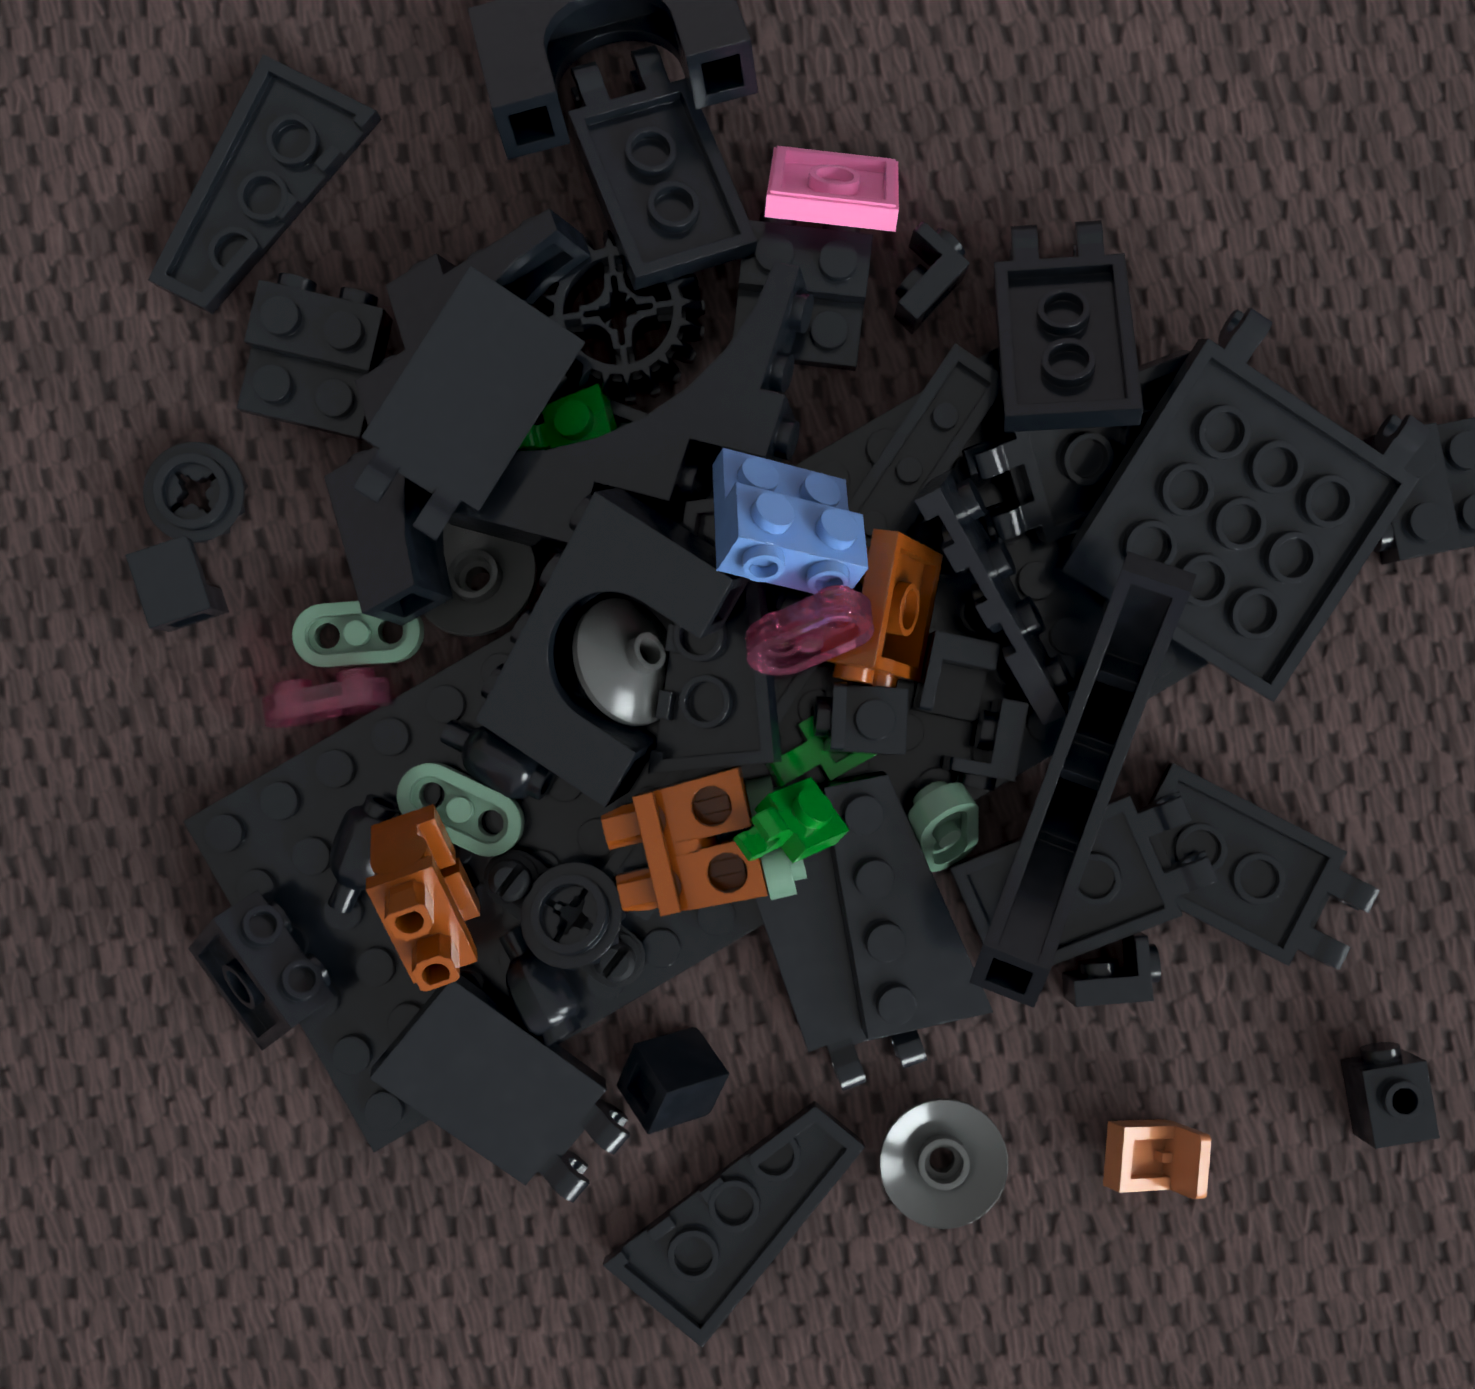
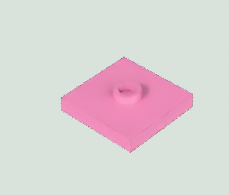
[764,146,899,232]

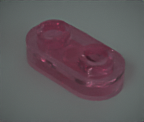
[746,585,874,676]
[262,667,393,728]

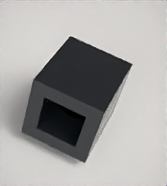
[1340,1042,1440,1149]

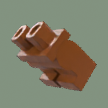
[601,766,769,917]
[366,804,480,992]

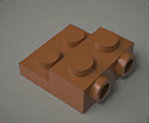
[822,529,943,688]

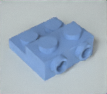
[712,448,869,601]

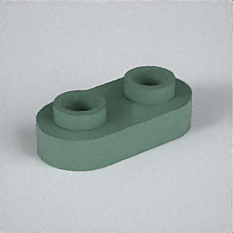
[292,601,424,668]
[397,763,525,857]
[745,775,807,900]
[908,781,979,872]

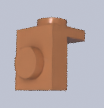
[1103,1119,1211,1199]

